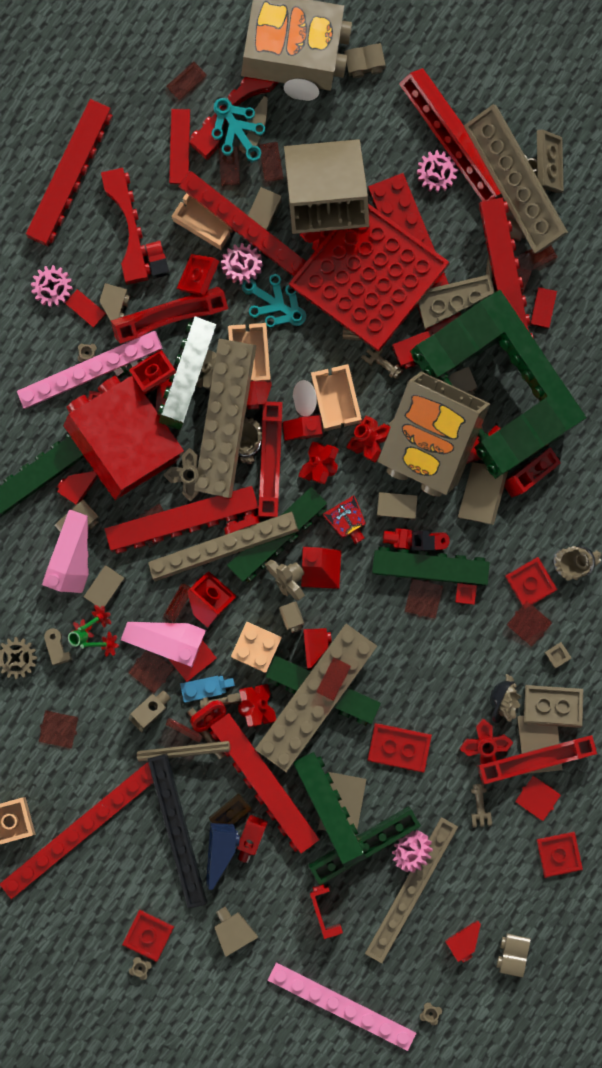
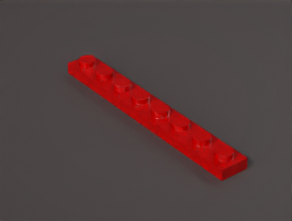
[178,171,306,277]

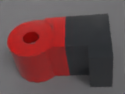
[146,241,170,279]
[412,531,450,550]

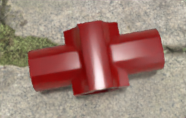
[383,528,412,550]

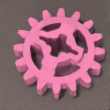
[417,150,458,193]
[221,243,263,284]
[31,265,73,308]
[392,830,433,873]

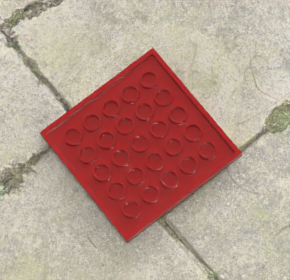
[289,204,450,352]

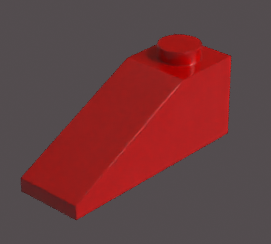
[504,447,561,498]

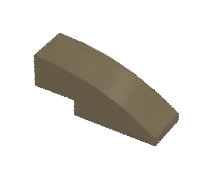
[239,96,268,157]

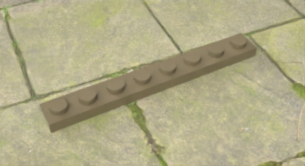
[148,512,298,581]
[365,817,458,963]

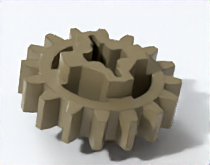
[0,637,38,679]

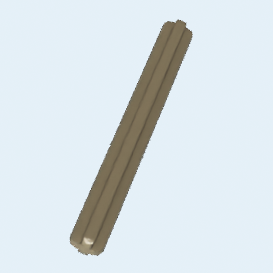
[137,741,231,761]

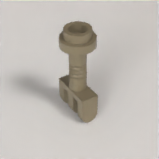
[361,347,403,379]
[200,693,242,709]
[471,784,492,828]

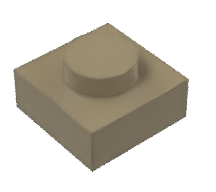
[544,642,571,669]

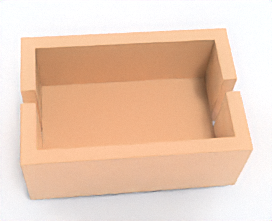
[172,193,234,250]
[228,323,271,381]
[311,364,362,432]

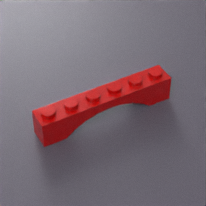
[189,77,279,160]
[101,168,151,285]
[111,287,228,344]
[258,402,283,519]
[478,735,597,784]

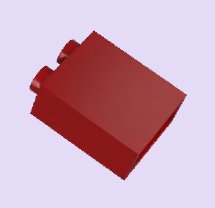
[63,376,184,500]

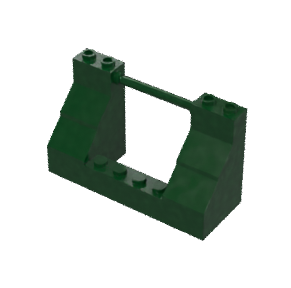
[410,290,587,479]

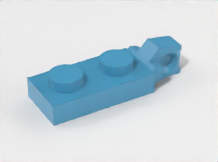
[180,676,235,703]

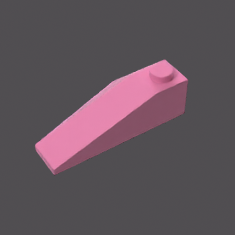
[42,510,89,593]
[121,622,206,667]

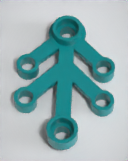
[212,98,265,162]
[241,274,306,328]

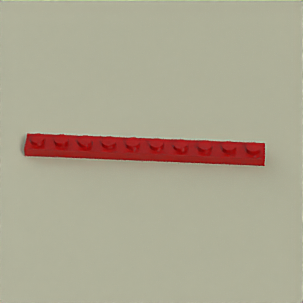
[0,762,154,899]

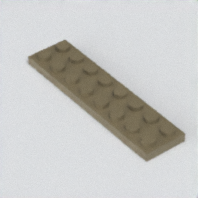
[464,104,568,254]
[194,339,256,498]
[255,624,377,772]

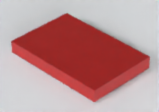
[367,723,432,773]

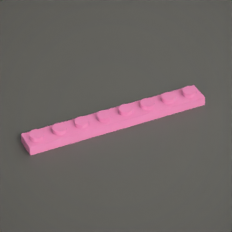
[17,331,163,409]
[268,962,416,1051]

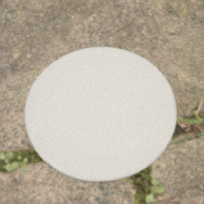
[284,79,319,101]
[293,380,317,416]

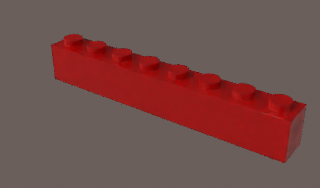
[399,68,502,201]
[26,99,113,247]
[479,197,534,339]
[104,486,259,554]
[210,713,320,853]

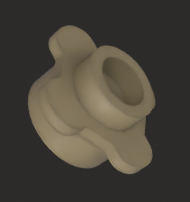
[78,344,97,362]
[129,957,152,980]
[420,1002,442,1025]

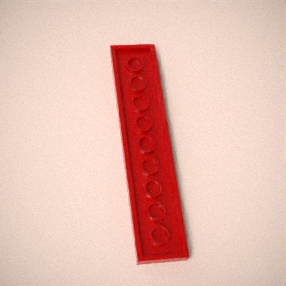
[368,173,461,336]

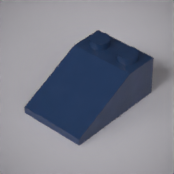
[206,823,240,890]

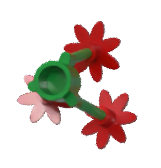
[68,605,119,657]

